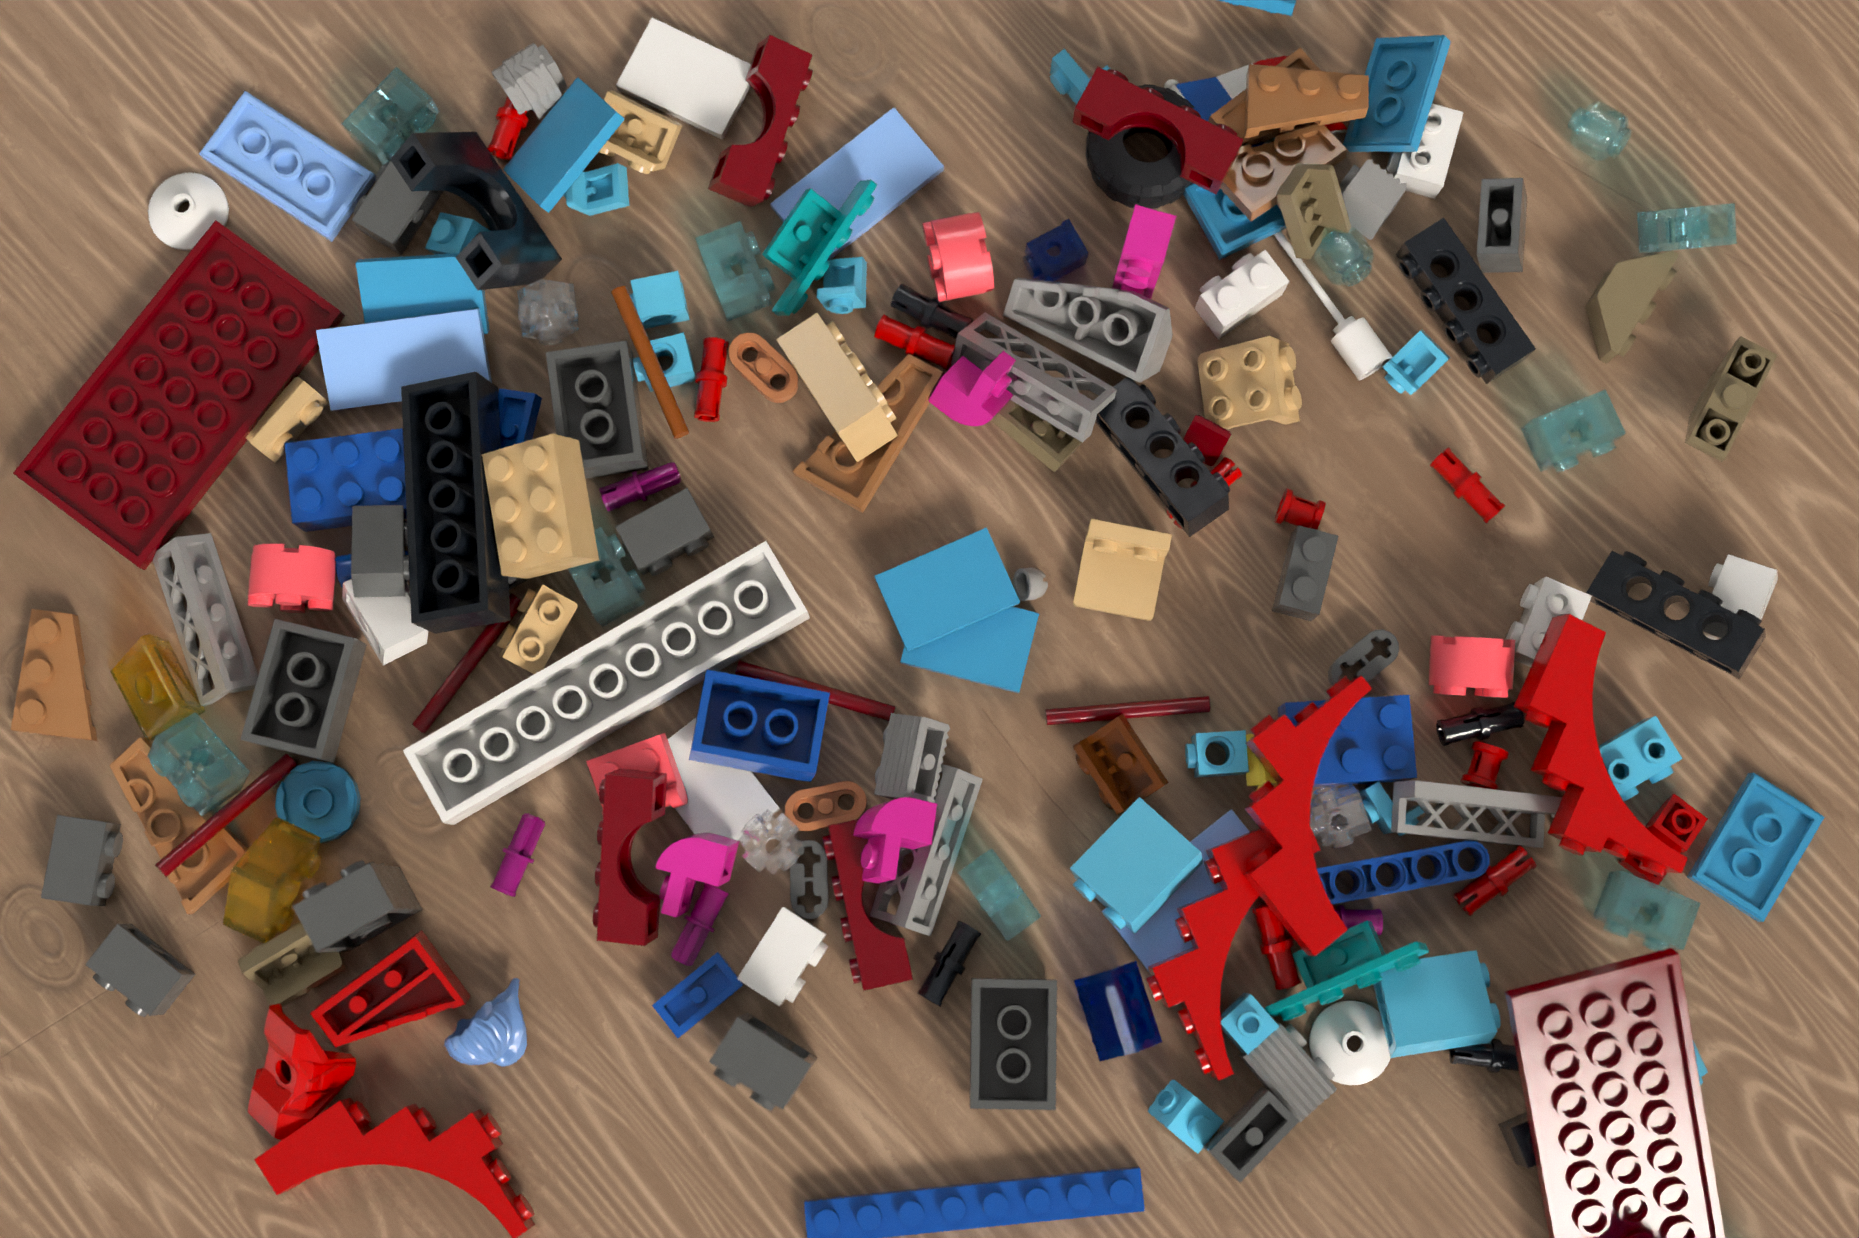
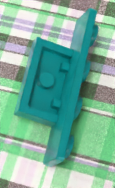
[762,179,877,316]
[1265,920,1429,1021]

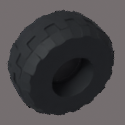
[1086,84,1195,209]

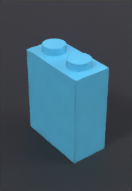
[1070,797,1204,934]
[1373,950,1501,1058]

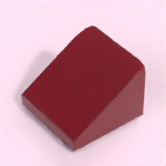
[1183,414,1232,466]

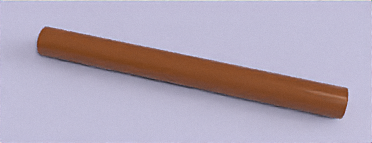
[611,286,689,439]

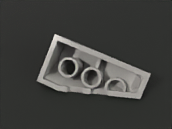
[1003,278,1173,383]

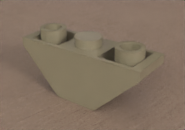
[1585,251,1679,364]
[1685,336,1777,462]

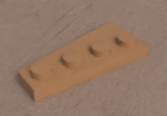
[792,354,944,513]
[109,737,254,915]

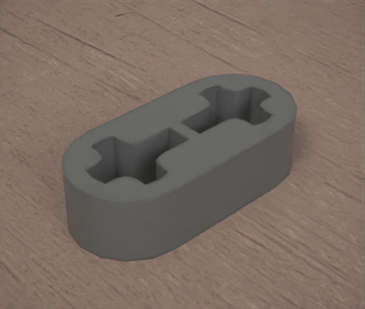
[1328,629,1399,686]
[790,840,829,919]

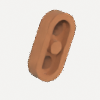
[729,332,799,403]
[785,781,867,832]

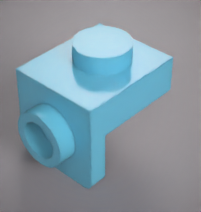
[1050,49,1110,105]
[564,163,629,216]
[425,212,490,255]
[817,257,867,314]
[1382,330,1450,395]
[1357,781,1424,836]
[1148,1079,1224,1154]

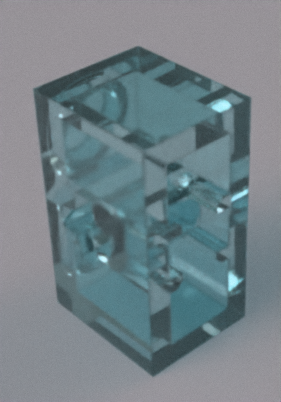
[341,67,440,165]
[1637,203,1737,253]
[695,221,775,322]
[1521,389,1626,473]
[568,527,646,627]
[147,712,250,816]
[958,848,1042,941]
[1593,871,1701,952]

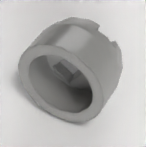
[1013,567,1048,601]

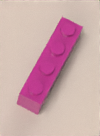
[1112,205,1176,299]

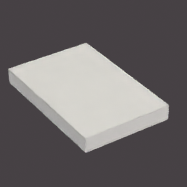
[616,18,751,140]
[668,718,780,841]

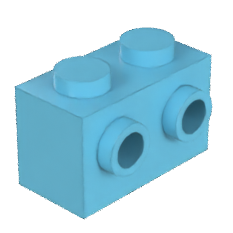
[1599,716,1682,801]

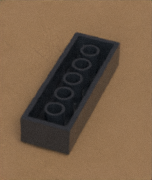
[401,371,511,634]

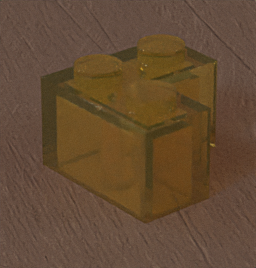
[223,817,322,943]

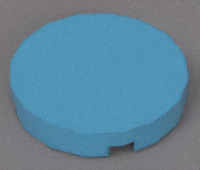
[275,761,361,844]

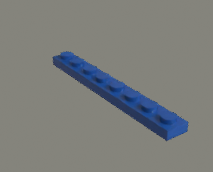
[804,1166,1145,1238]

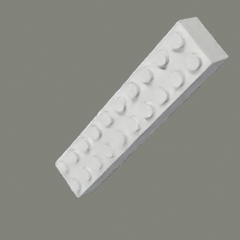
[403,541,810,825]

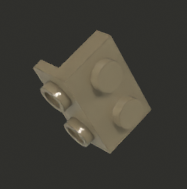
[1276,163,1351,259]
[992,400,1082,472]
[237,921,346,1007]

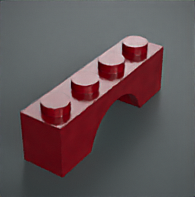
[708,35,813,208]
[1072,66,1244,195]
[593,769,667,946]
[823,819,913,991]

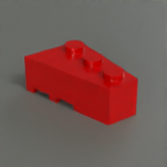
[310,930,471,1047]

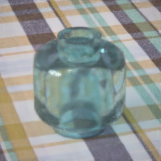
[1568,101,1632,161]
[1314,226,1374,286]

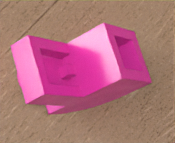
[928,350,1016,426]
[853,797,937,884]
[655,833,739,918]

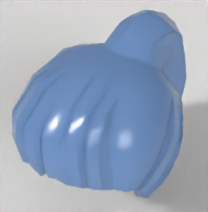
[444,978,527,1067]

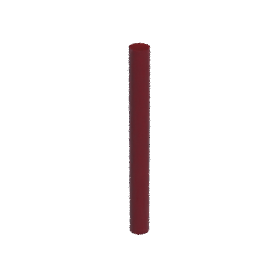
[412,593,521,734]
[735,660,896,721]
[1045,696,1210,725]
[155,753,297,877]

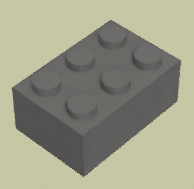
[546,340,649,479]
[240,619,367,763]
[293,860,423,952]
[969,978,1057,1110]
[709,1013,817,1111]

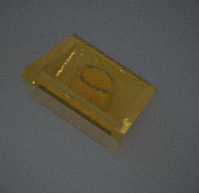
[110,634,205,741]

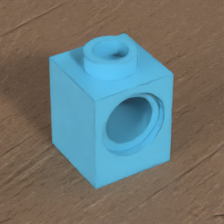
[630,271,690,329]
[633,332,696,392]
[1185,730,1249,778]
[1220,993,1279,1055]

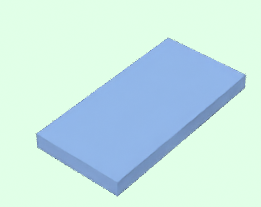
[199,91,376,242]
[770,107,944,260]
[316,308,492,411]
[1101,809,1250,973]

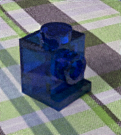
[1023,219,1089,282]

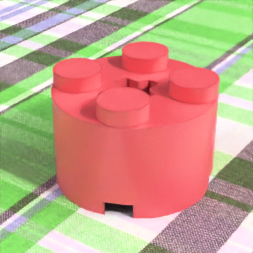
[922,212,994,302]
[247,544,336,613]
[1428,636,1516,698]

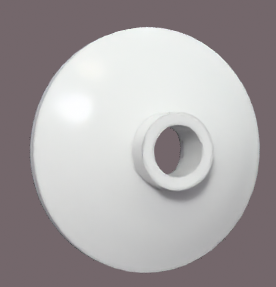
[148,173,229,251]
[1309,1000,1390,1085]

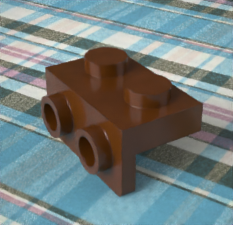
[1073,714,1169,815]

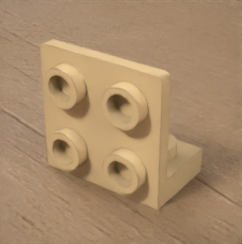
[1073,519,1172,621]

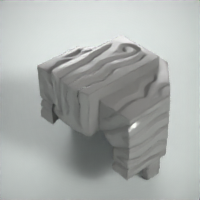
[491,43,568,120]

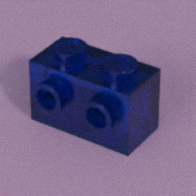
[1074,961,1162,1062]

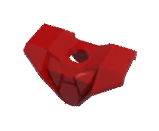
[247,1003,356,1140]

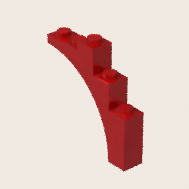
[1514,614,1688,877]
[1243,675,1372,956]
[1145,826,1321,1081]
[254,1097,535,1238]

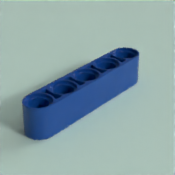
[1317,841,1490,904]

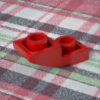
[1618,794,1708,888]

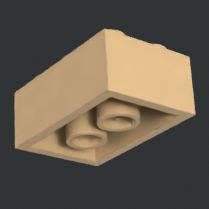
[776,313,898,462]
[482,433,599,579]

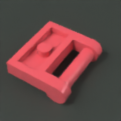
[586,733,688,814]

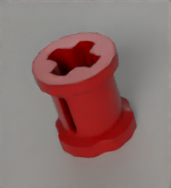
[1274,488,1326,530]
[1461,741,1509,790]

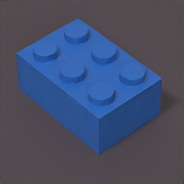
[285,428,407,532]
[689,669,830,782]
[1278,695,1417,787]

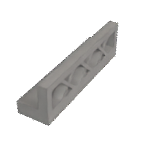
[951,312,1117,443]
[153,533,258,706]
[870,764,983,936]
[1391,780,1562,848]

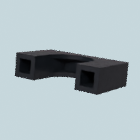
[390,132,562,290]

